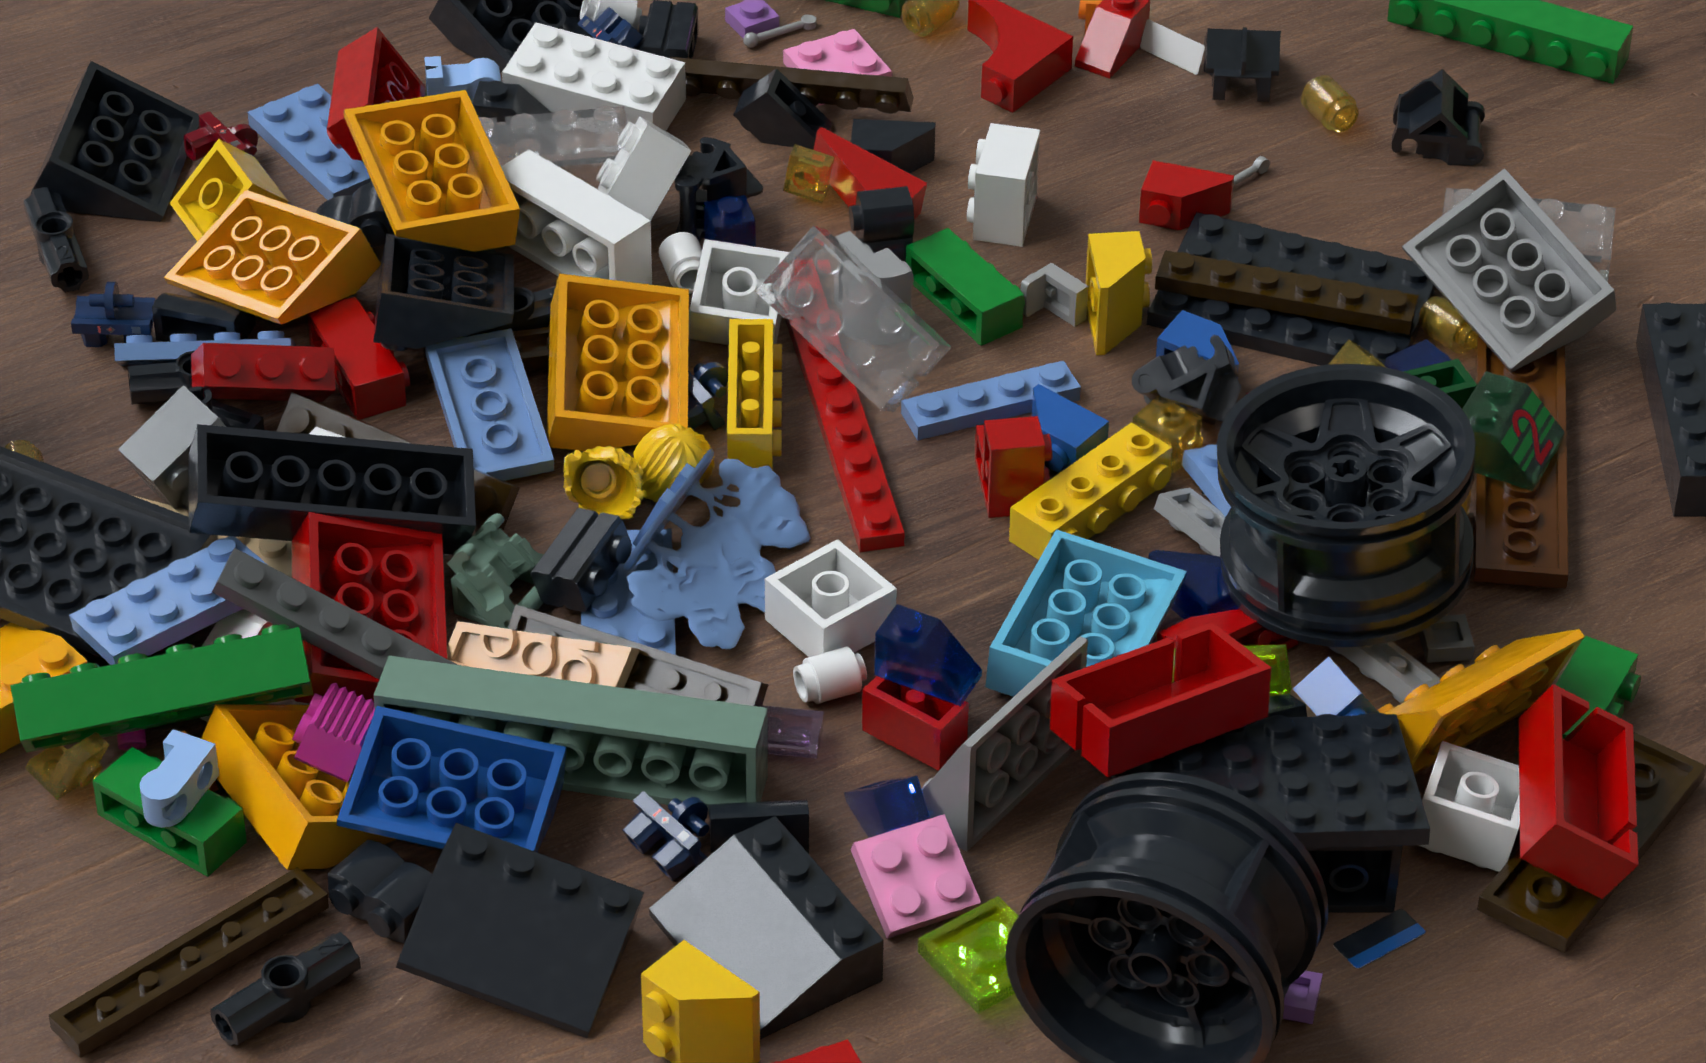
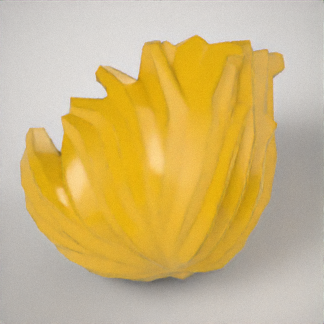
[633,424,715,502]
[563,446,646,520]

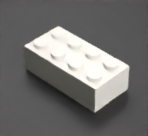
[502,23,686,140]
[501,149,652,285]

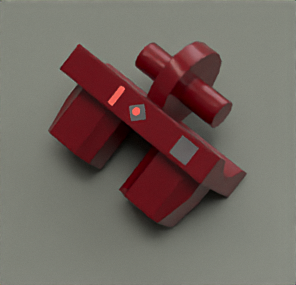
[184,111,259,161]

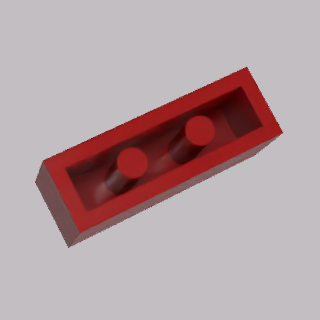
[307,296,410,420]
[191,343,335,402]

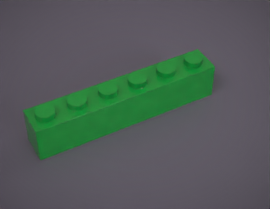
[1387,0,1633,84]
[10,624,313,753]

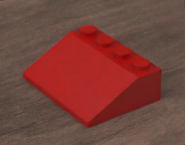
[291,512,447,703]

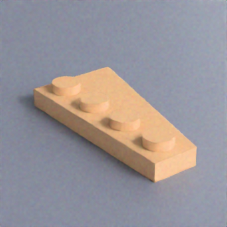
[447,621,640,688]

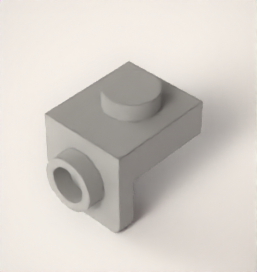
[1020,263,1088,327]

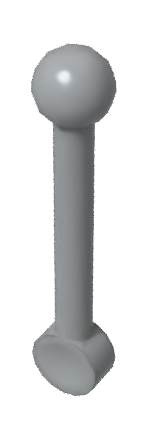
[743,14,817,48]
[1233,156,1270,186]

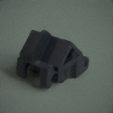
[1204,27,1281,102]
[1391,69,1485,165]
[675,137,763,243]
[1132,335,1242,425]

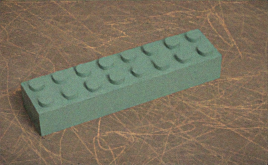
[373,656,768,807]

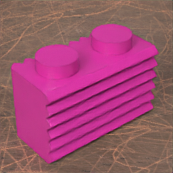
[292,683,375,783]

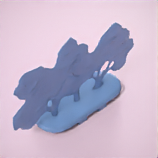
[623,448,811,649]

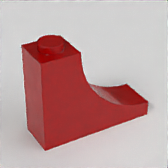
[967,0,1073,113]

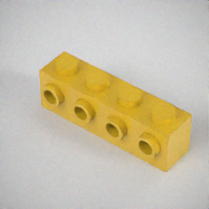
[727,319,782,471]
[1009,422,1172,560]

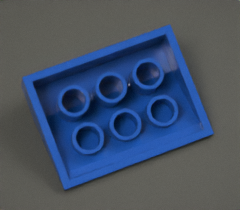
[337,706,566,852]

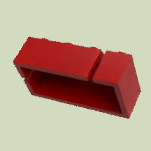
[1050,622,1271,777]
[1519,684,1639,899]

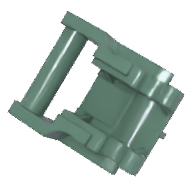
[447,513,544,629]

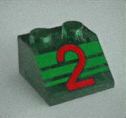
[1462,372,1565,491]

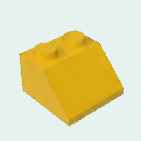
[169,139,289,241]
[1085,231,1152,355]
[641,940,760,1063]

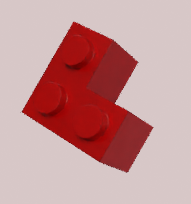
[975,416,1052,518]
[862,637,969,771]

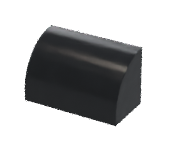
[152,292,256,342]
[708,799,809,854]

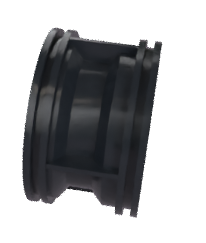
[1217,364,1475,647]
[1005,772,1328,1063]

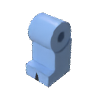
[424,56,502,102]
[140,729,219,828]

